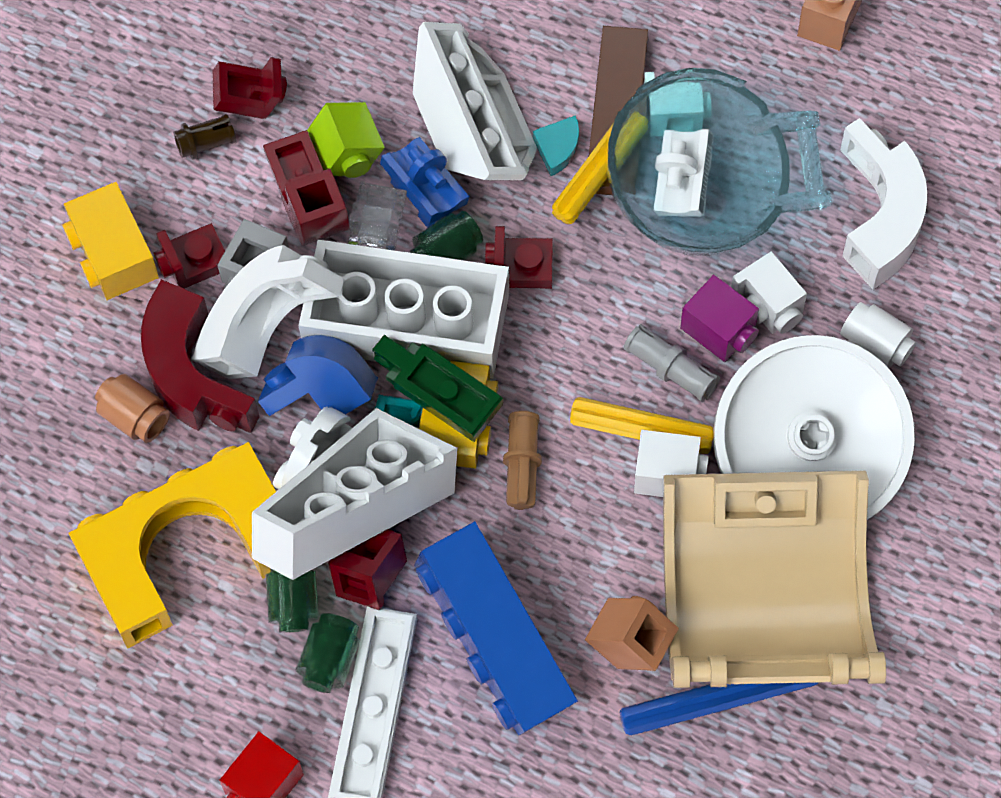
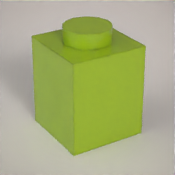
[307,102,385,178]

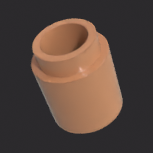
[95,374,170,443]

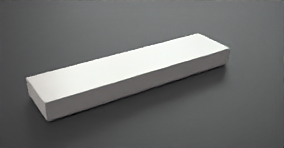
[328,606,417,798]

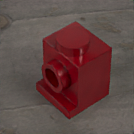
[328,529,407,610]

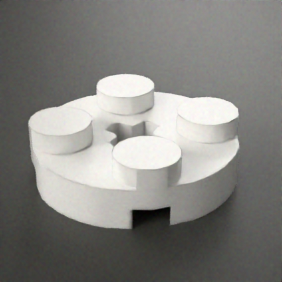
[273,407,352,490]

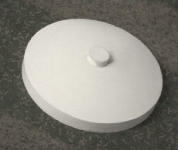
[713,335,915,520]

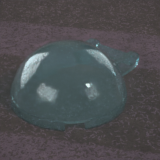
[607,68,832,256]

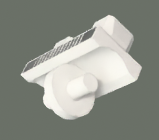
[653,129,714,217]

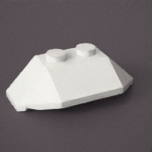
[413,22,537,180]

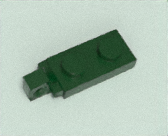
[372,335,503,442]

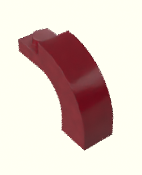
[263,130,349,246]
[141,279,260,433]

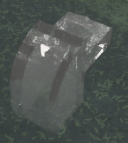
[347,182,407,251]

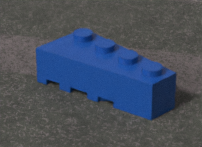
[414,521,578,736]

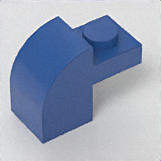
[258,335,378,416]

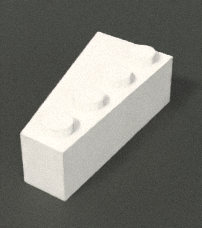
[252,408,457,580]

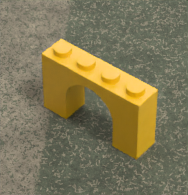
[69,442,277,649]

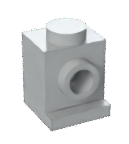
[217,219,289,288]

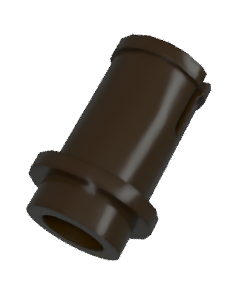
[173,114,236,160]

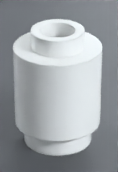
[840,302,916,368]

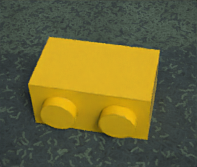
[62,182,159,300]

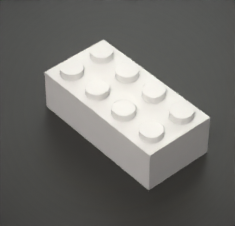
[298,240,509,379]

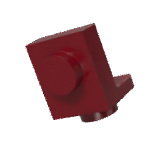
[212,57,287,119]

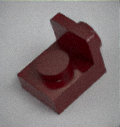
[153,223,225,289]
[485,226,553,289]

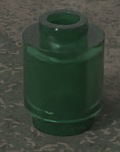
[410,210,484,261]
[265,568,319,633]
[295,613,360,693]

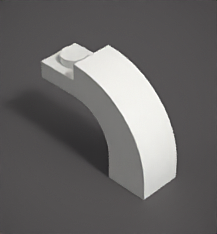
[840,118,927,290]
[191,245,345,379]

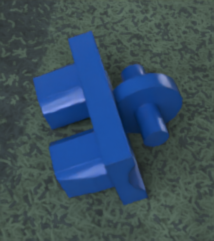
[380,137,469,228]

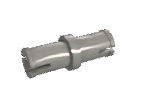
[624,324,720,402]

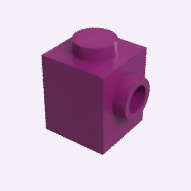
[680,274,759,362]

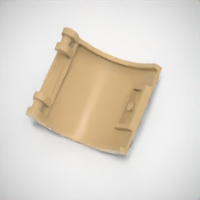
[663,471,886,688]

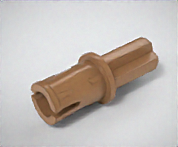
[503,411,542,510]

